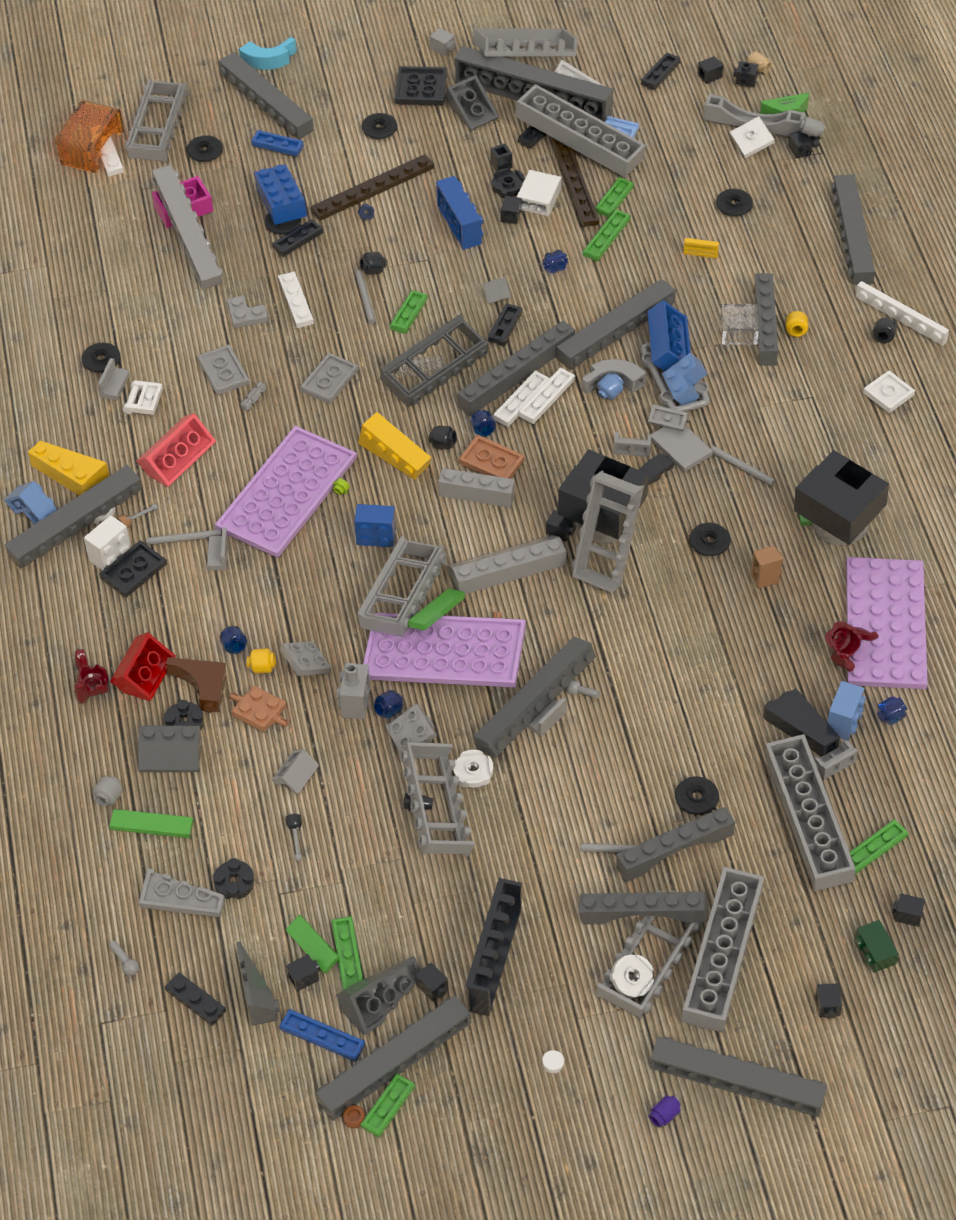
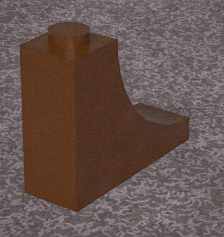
[166,658,227,712]

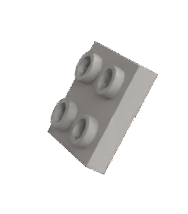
[279,641,331,676]
[386,703,437,752]

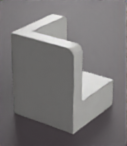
[483,278,511,304]

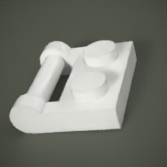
[123,380,163,415]

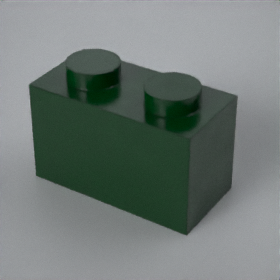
[854,920,899,972]

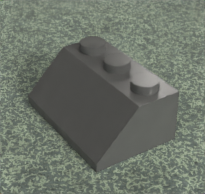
[138,726,202,772]

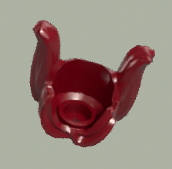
[825,621,879,672]
[74,649,109,704]

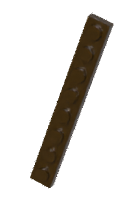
[548,135,600,227]
[311,154,434,221]

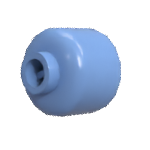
[597,373,624,400]

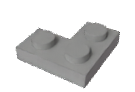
[227,296,268,328]

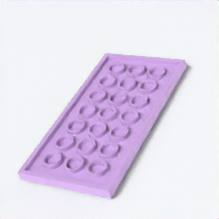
[215,426,357,558]
[846,557,927,689]
[363,613,526,687]

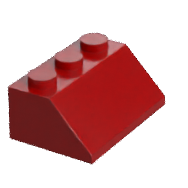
[110,632,176,701]

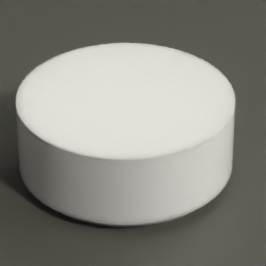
[542,1050,564,1073]

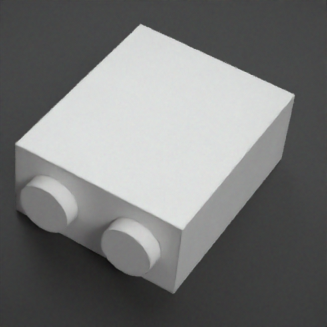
[517,170,561,216]

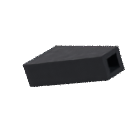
[763,688,840,757]

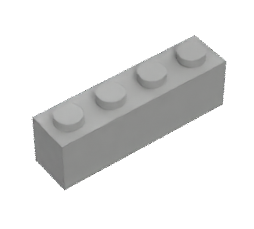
[438,468,515,507]

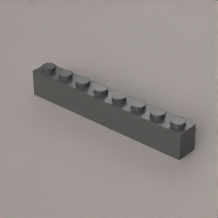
[218,52,314,140]
[831,174,875,285]
[556,279,676,370]
[458,320,575,417]
[5,464,142,569]
[473,637,596,757]
[316,996,471,1121]
[650,1036,827,1117]

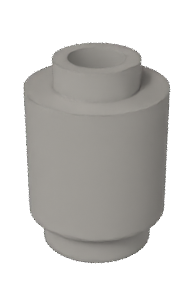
[799,117,825,137]

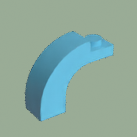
[239,37,297,70]

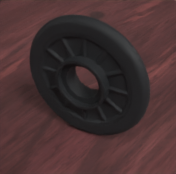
[362,113,398,139]
[187,135,223,162]
[716,189,753,216]
[264,213,302,234]
[82,342,121,372]
[689,523,731,556]
[675,776,719,815]

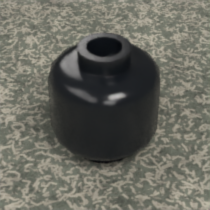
[359,252,386,275]
[872,317,897,344]
[429,426,457,450]

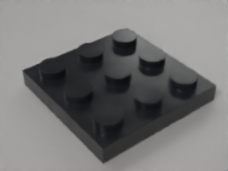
[395,66,447,105]

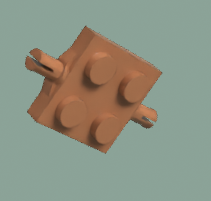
[229,686,289,732]

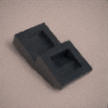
[638,453,675,485]

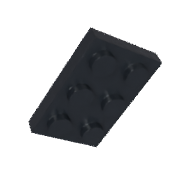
[99,540,167,598]

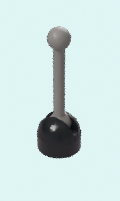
[285,814,303,861]

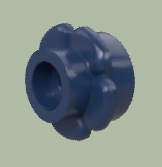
[358,204,375,220]

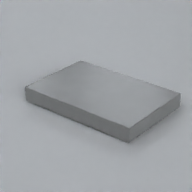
[197,344,250,395]
[300,353,359,405]
[651,425,713,472]

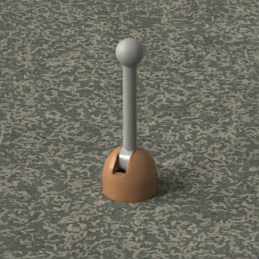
[116,504,158,529]

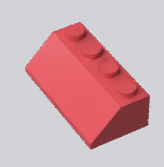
[137,413,216,487]

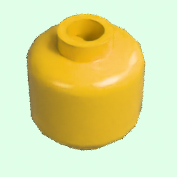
[785,311,809,337]
[247,648,276,674]

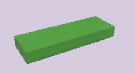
[595,177,634,218]
[390,290,428,334]
[285,915,340,973]
[361,1074,415,1138]

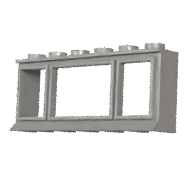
[472,28,578,57]
[125,79,189,162]
[572,471,644,593]
[358,536,447,637]
[400,742,475,857]
[595,889,702,1020]

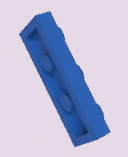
[251,130,304,157]

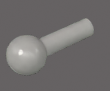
[566,680,600,699]
[109,940,139,976]

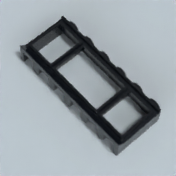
[465,878,522,1016]

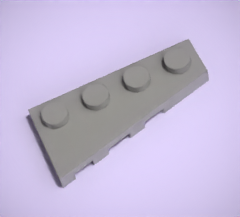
[139,868,225,917]

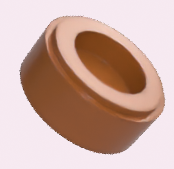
[343,1105,365,1129]

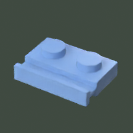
[605,116,639,138]

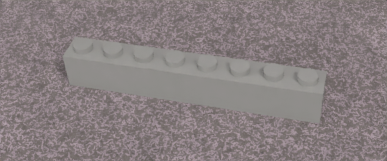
[152,165,223,290]

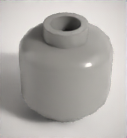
[92,776,123,806]

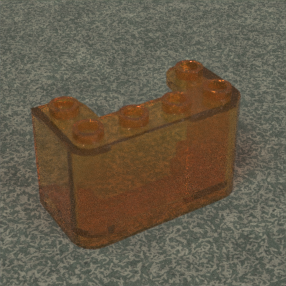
[55,100,124,173]

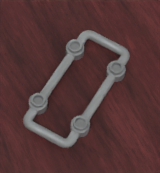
[640,342,710,412]

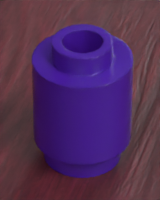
[648,1095,681,1128]

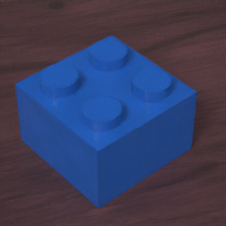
[354,504,396,547]

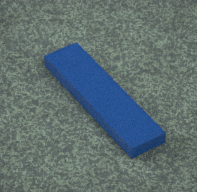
[279,1009,366,1062]

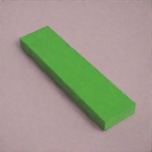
[583,209,631,262]
[408,588,465,631]
[109,809,194,838]
[849,819,909,874]
[331,916,363,990]

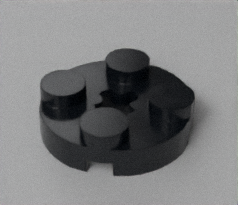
[492,168,525,198]
[164,700,204,731]
[213,858,255,899]

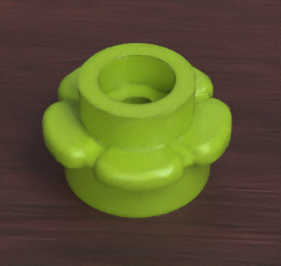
[333,478,350,495]

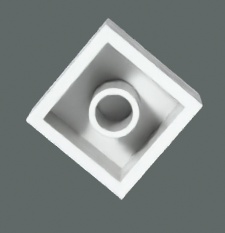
[84,515,131,571]

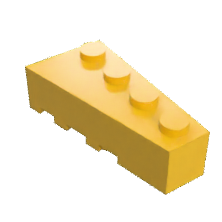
[358,412,431,480]
[28,441,109,496]

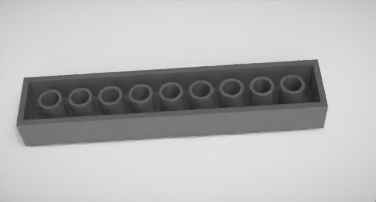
[455,46,613,122]

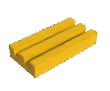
[683,238,719,258]

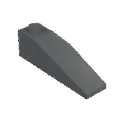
[236,942,280,1026]
[336,956,420,1034]

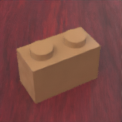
[751,545,783,589]

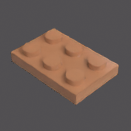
[459,435,525,479]

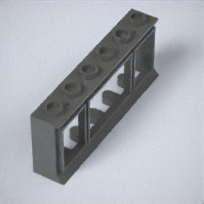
[380,314,489,407]

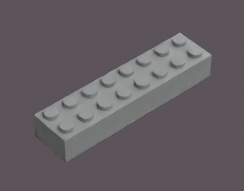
[515,84,646,177]
[765,734,855,891]
[682,867,764,1033]

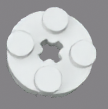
[453,750,493,788]
[610,955,654,998]

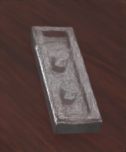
[390,355,444,377]

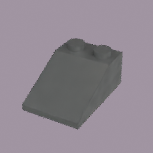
[445,75,499,131]

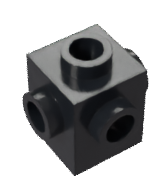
[733,61,759,87]

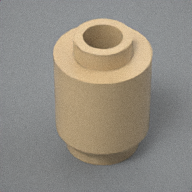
[747,51,772,74]

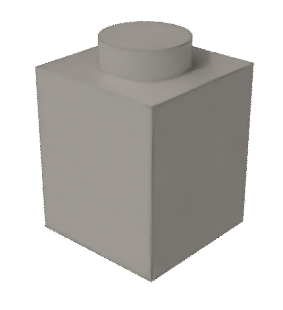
[430,28,455,56]

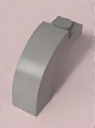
[582,359,646,394]

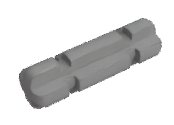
[240,381,266,411]

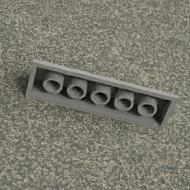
[447,535,566,594]

